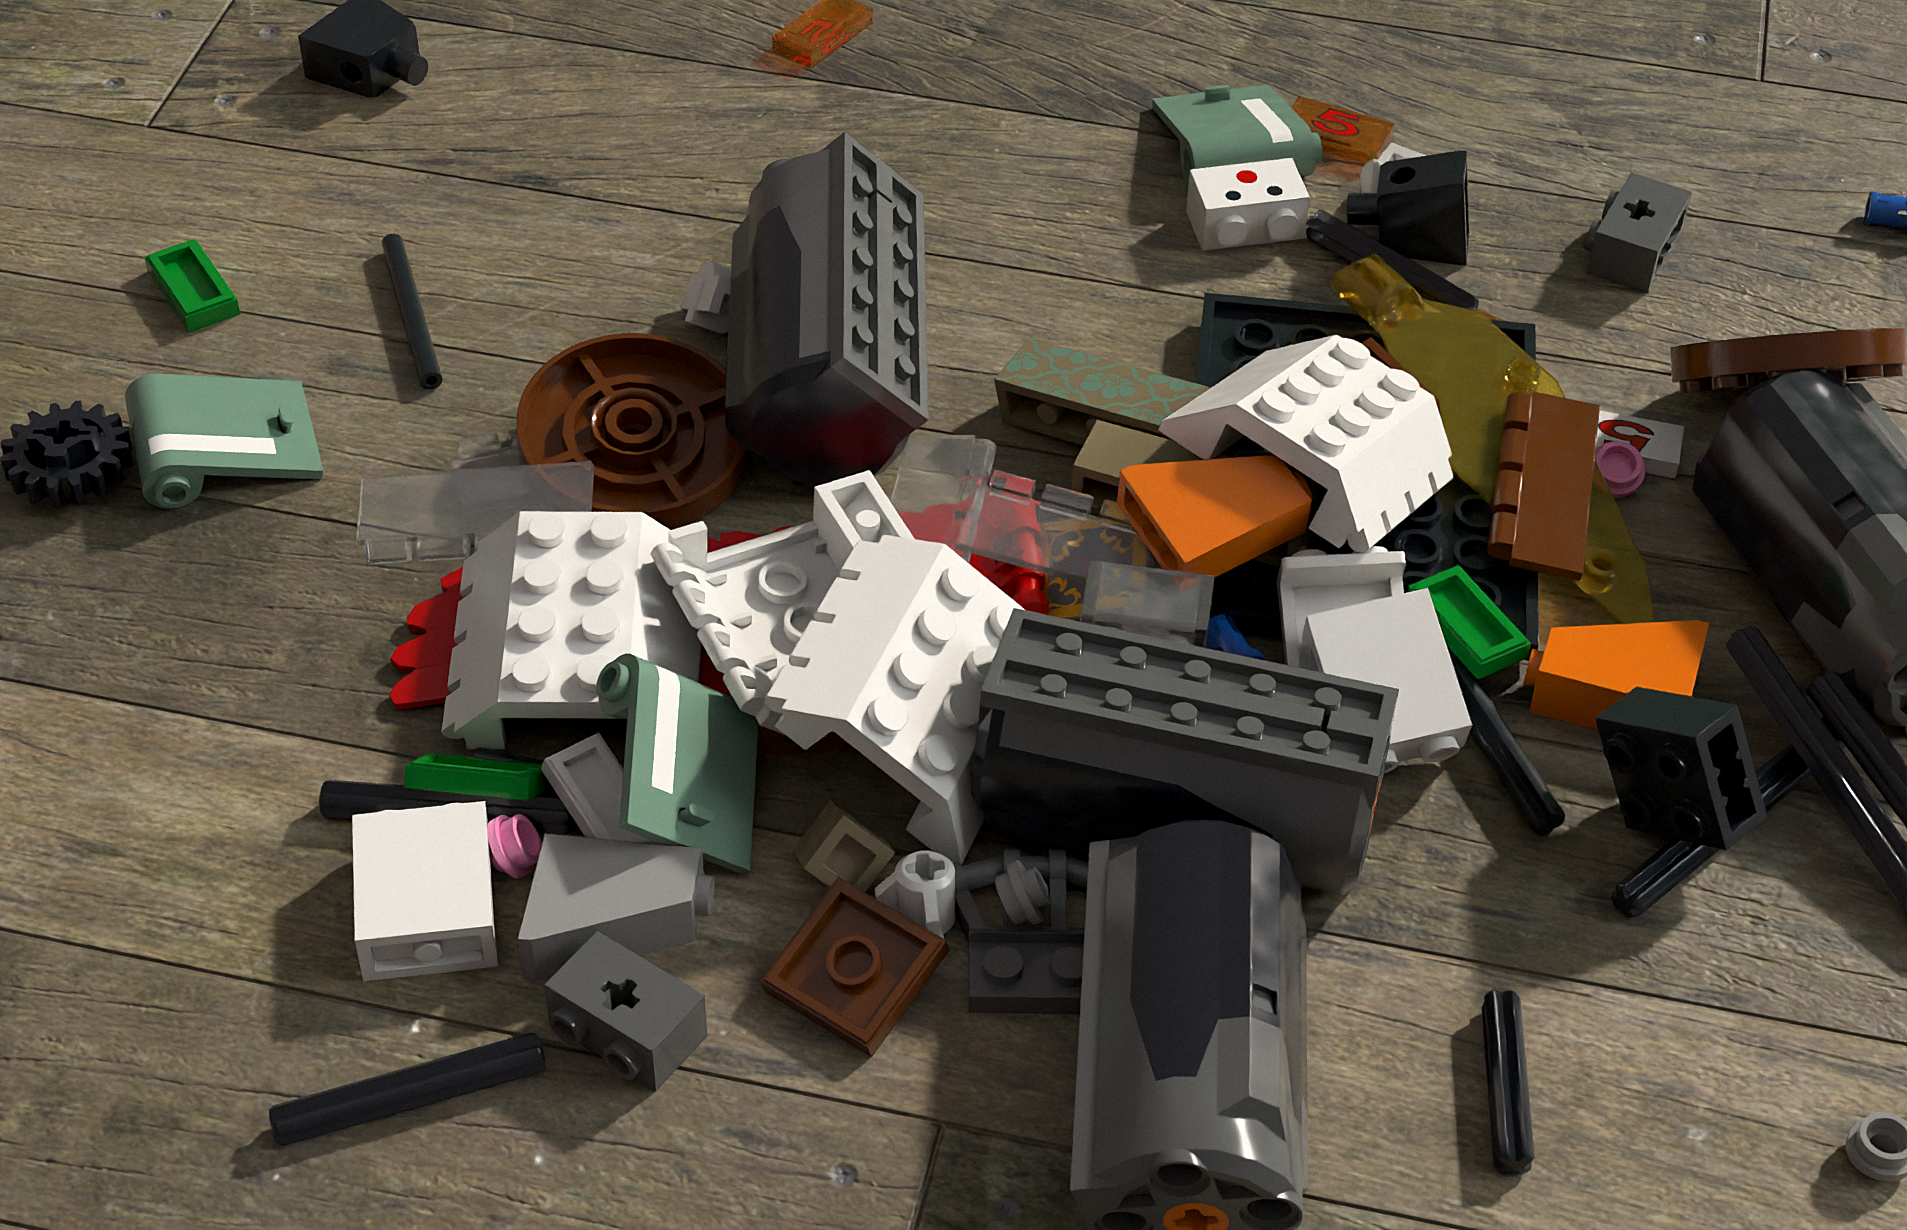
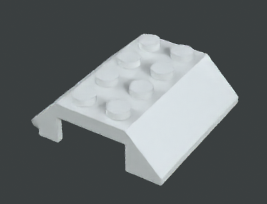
[1158,335,1453,553]
[650,470,914,735]
[441,511,702,749]
[765,535,1025,865]

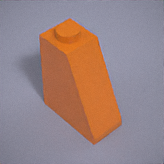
[1117,455,1312,594]
[1523,620,1710,730]

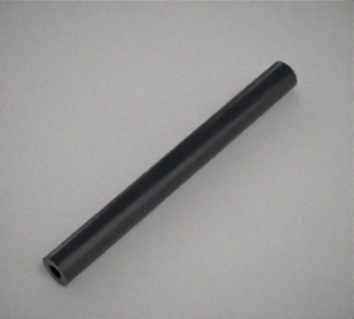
[381,234,443,389]

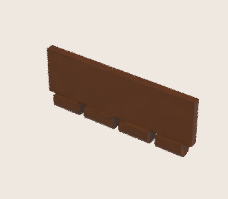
[1487,391,1600,581]

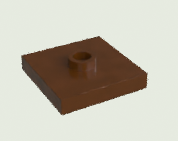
[759,877,950,1057]

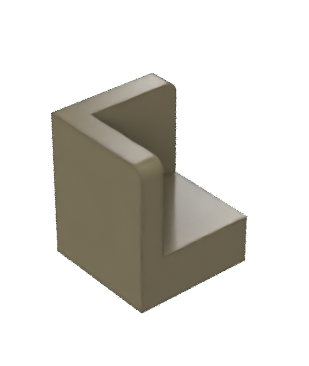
[793,799,895,892]

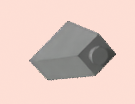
[518,834,715,981]

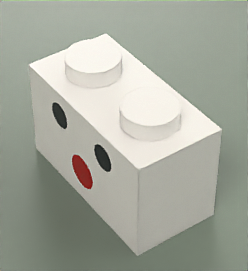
[1186,158,1310,251]

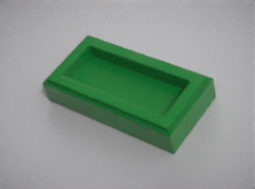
[144,239,240,332]
[1408,565,1531,680]
[404,753,549,801]

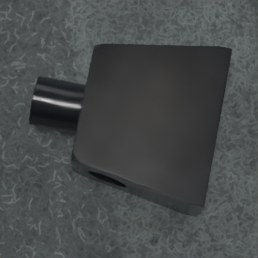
[298,0,428,98]
[1347,151,1470,265]

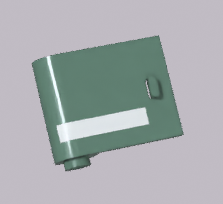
[1152,84,1322,188]
[125,373,323,509]
[596,653,758,874]

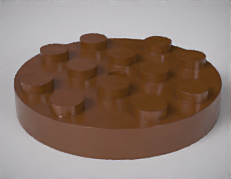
[1670,328,1907,393]
[516,333,749,530]

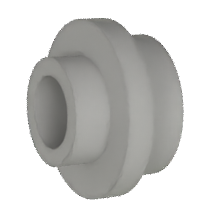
[995,860,1051,926]
[1846,1112,1907,1181]

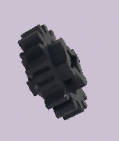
[0,401,133,508]

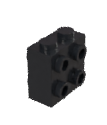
[1595,686,1768,851]

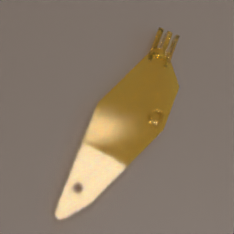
[1331,253,1654,624]

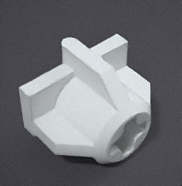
[680,260,731,334]
[875,851,955,939]

